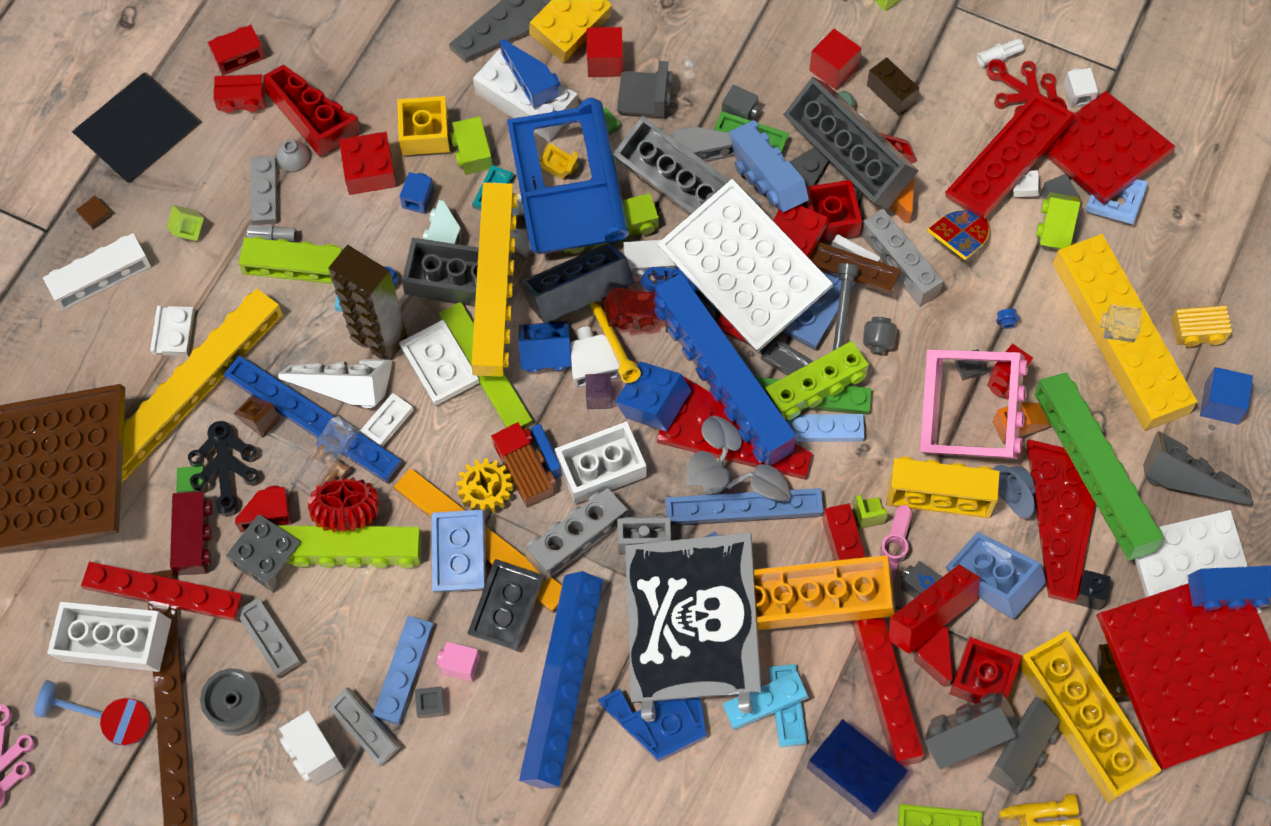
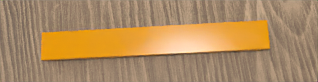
[394,468,562,613]

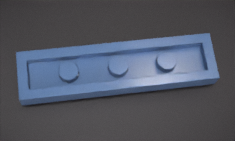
[373,616,434,725]

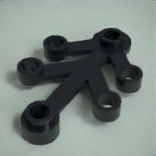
[188,421,259,517]

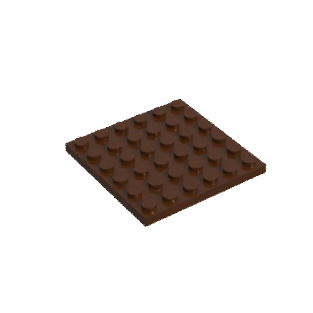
[0,384,126,552]

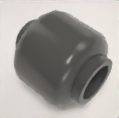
[863,317,897,355]

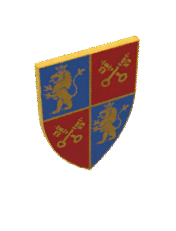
[927,210,989,260]

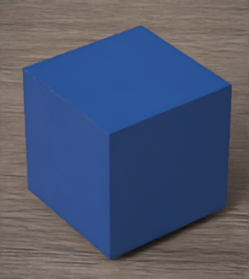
[1200,367,1253,425]

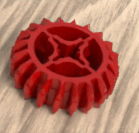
[308,477,380,533]

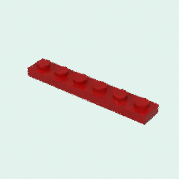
[81,561,243,621]

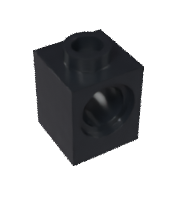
[1074,570,1111,611]

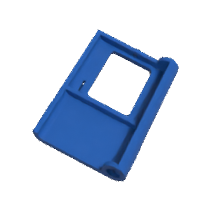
[507,98,629,254]

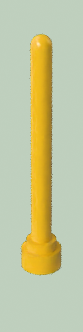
[589,302,641,383]

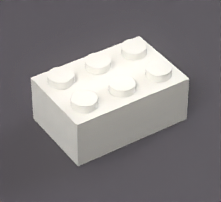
[555,421,647,504]

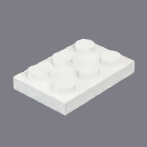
[399,320,479,406]

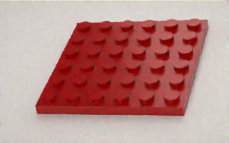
[1096,566,1271,770]

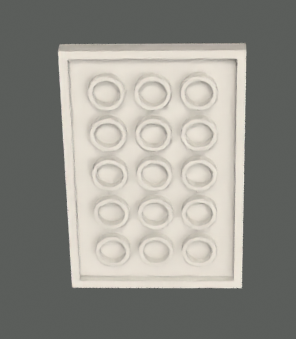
[658,179,833,353]

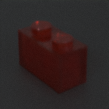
[603,288,661,332]

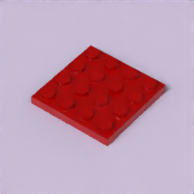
[1044,91,1175,204]

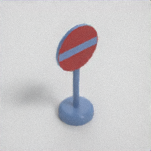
[34,680,150,746]

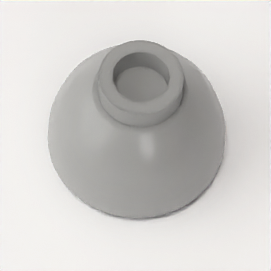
[276,139,310,171]

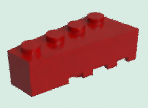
[264,64,359,157]

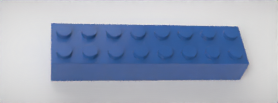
[654,273,796,466]

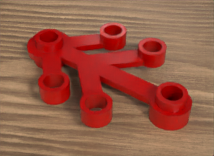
[986,59,1067,115]

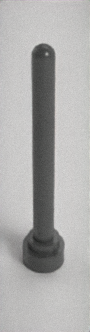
[833,263,859,351]

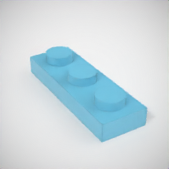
[723,671,809,730]

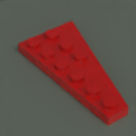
[657,372,812,480]
[1026,439,1095,604]

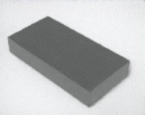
[761,338,814,376]

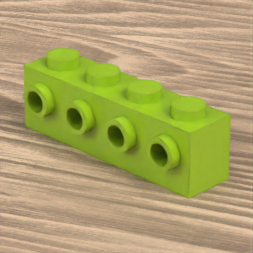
[765,341,869,420]

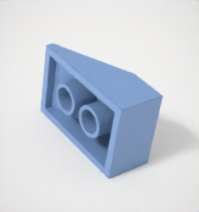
[946,532,1046,619]

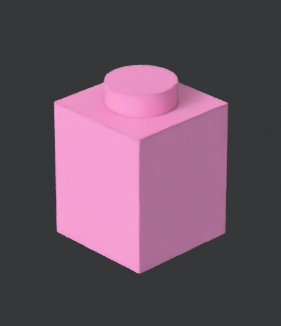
[437,642,480,682]

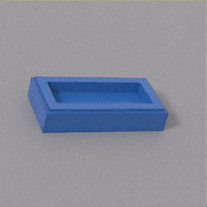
[531,424,561,479]

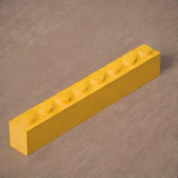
[472,183,518,376]

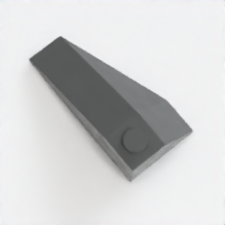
[1143,431,1253,505]

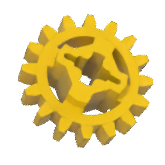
[456,458,513,513]

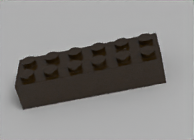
[328,244,408,360]

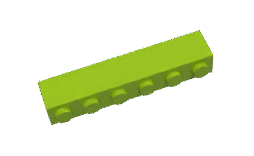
[278,526,422,568]

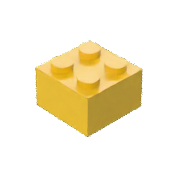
[397,96,450,156]

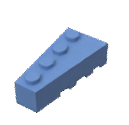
[729,120,809,212]

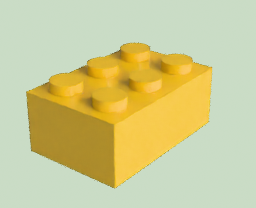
[529,0,612,64]

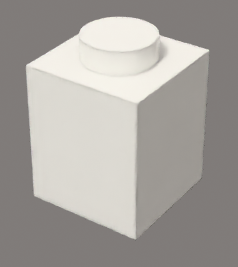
[1063,68,1098,108]

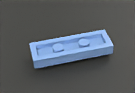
[786,414,864,442]

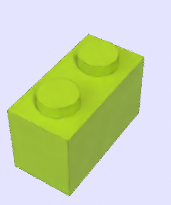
[450,116,492,175]
[1036,192,1080,249]

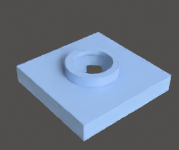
[1086,179,1148,224]

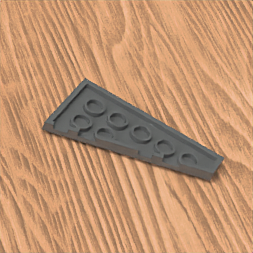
[449,0,551,63]

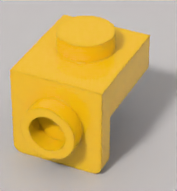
[539,143,579,180]

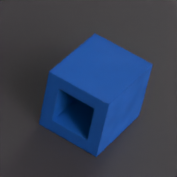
[399,172,434,214]

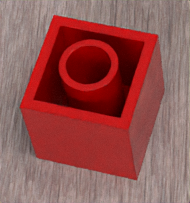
[587,27,623,77]
[809,28,862,90]

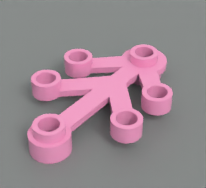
[0,704,35,807]

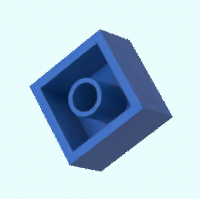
[615,361,691,432]

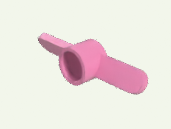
[880,505,912,581]

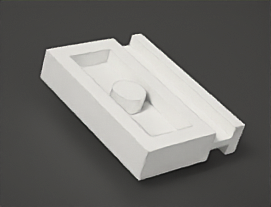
[150,306,195,356]

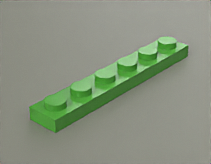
[755,377,871,415]

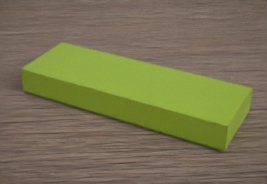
[897,804,982,826]

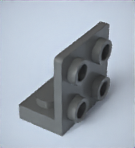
[226,515,300,593]

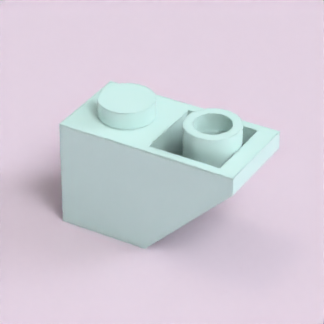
[423,200,462,245]

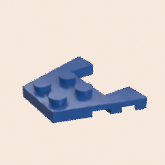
[598,689,706,762]

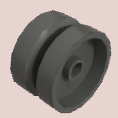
[200,668,267,736]

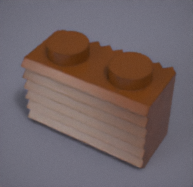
[503,444,556,508]

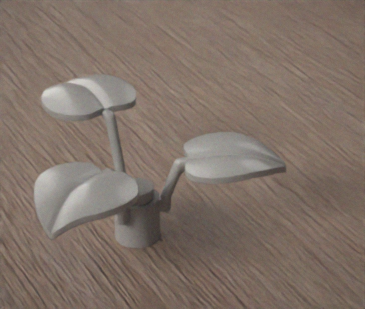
[686,416,791,501]

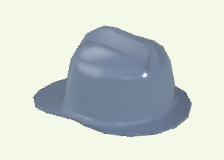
[993,465,1035,519]

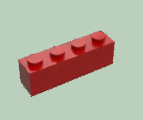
[888,564,980,654]

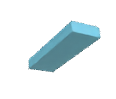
[769,664,807,748]

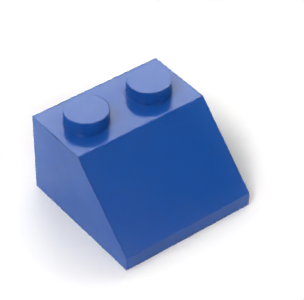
[518,321,571,372]

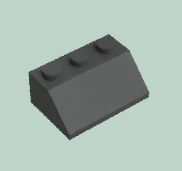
[988,696,1060,795]

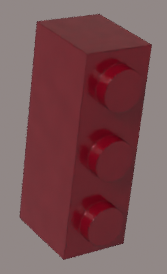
[170,491,213,576]

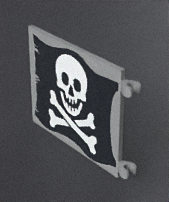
[625,532,761,722]

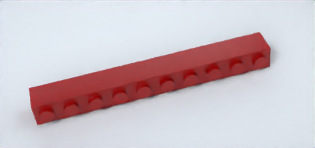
[822,503,924,769]

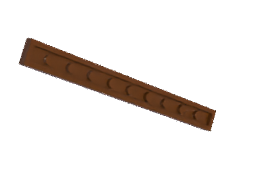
[147,570,194,826]

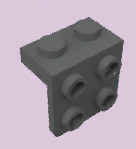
[617,61,673,117]

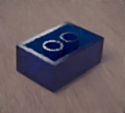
[806,719,908,820]

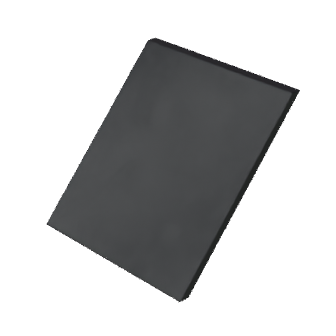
[72,72,202,183]

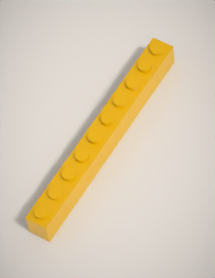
[121,288,283,484]

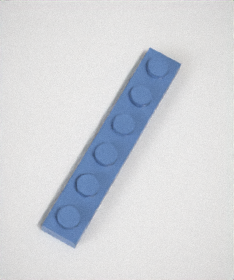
[665,488,823,525]

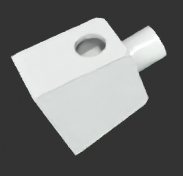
[570,326,621,389]

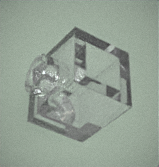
[1100,304,1142,342]

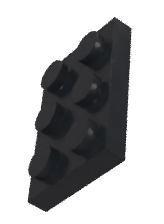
[467,559,546,652]

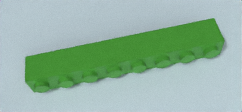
[1034,372,1163,561]

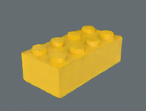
[886,456,1000,518]

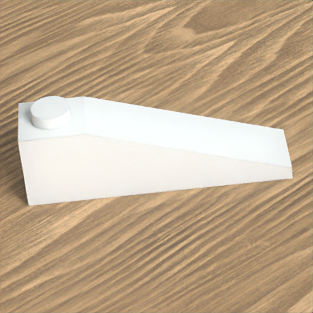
[278,359,392,408]

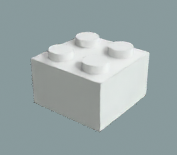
[279,711,343,786]

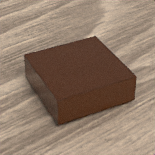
[76,196,112,229]

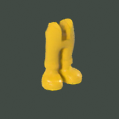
[999,793,1081,826]

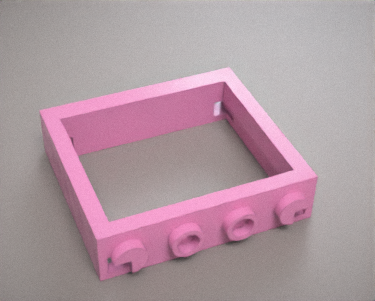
[920,350,1028,459]

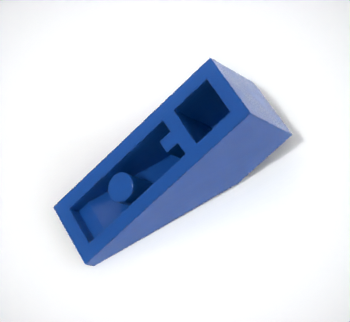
[499,39,561,108]

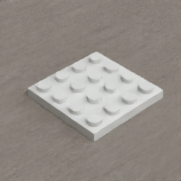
[1135,510,1262,613]

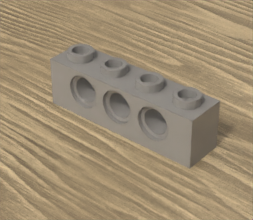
[861,209,943,307]
[526,487,628,581]

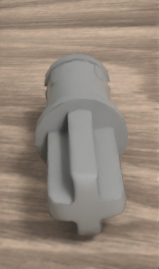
[247,224,297,243]

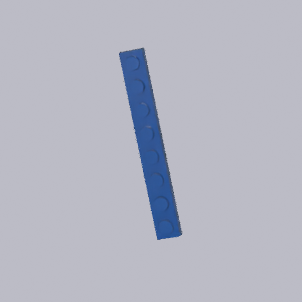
[224,355,402,483]

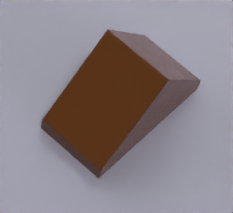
[233,396,280,438]

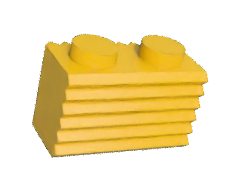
[1171,305,1232,347]

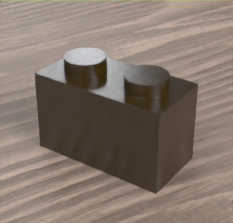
[867,57,919,116]

